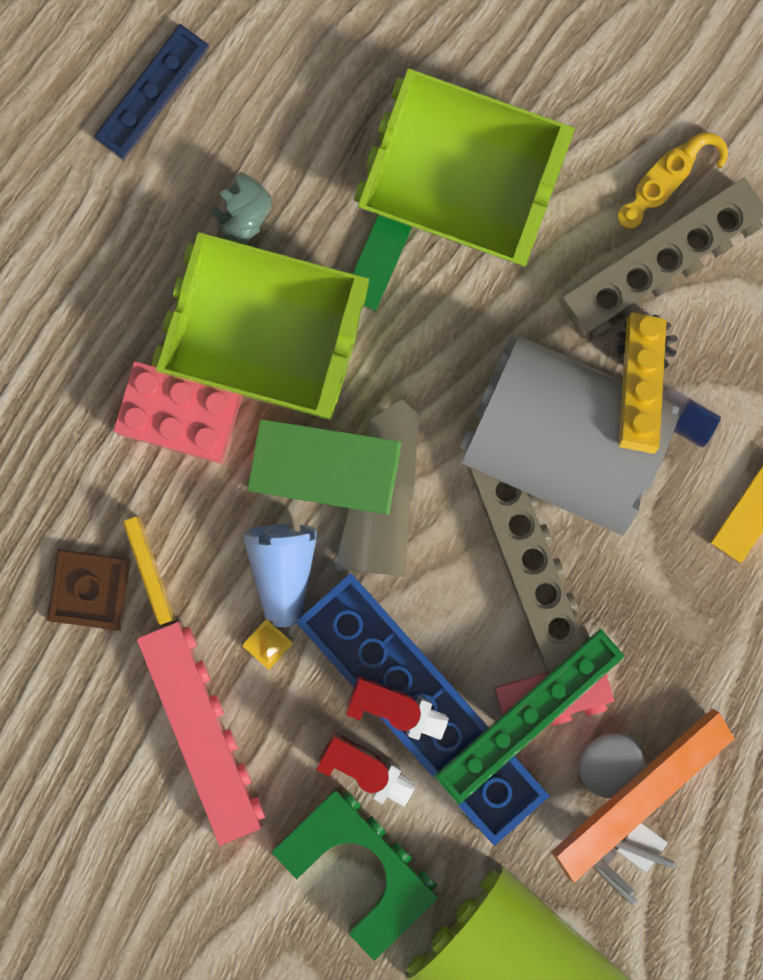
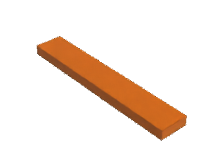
[551,709,734,883]

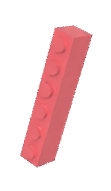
[137,622,266,846]

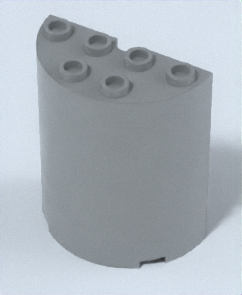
[460,335,680,536]

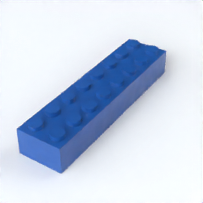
[296,573,550,846]

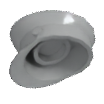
[579,733,646,798]

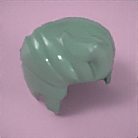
[211,172,272,245]

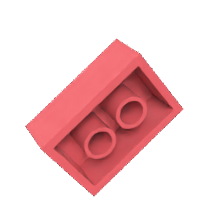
[113,361,243,465]

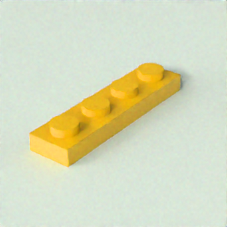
[618,312,667,454]

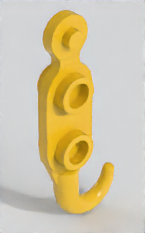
[617,132,728,230]

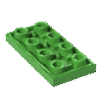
[248,419,402,515]

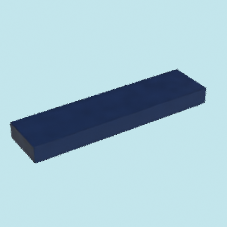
[94,24,210,161]

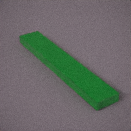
[433,628,625,805]

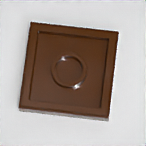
[47,549,131,631]

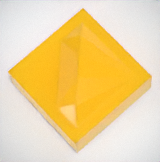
[242,619,294,670]

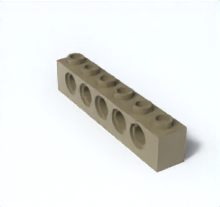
[560,177,763,338]
[468,467,589,672]

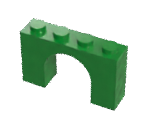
[271,787,438,961]

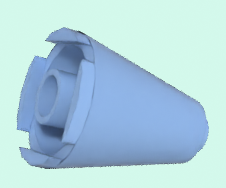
[243,524,317,627]

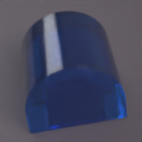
[674,398,721,448]

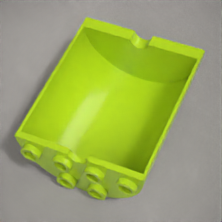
[353,68,575,267]
[152,232,369,420]
[406,866,631,980]

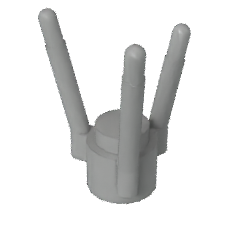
[592,840,676,905]

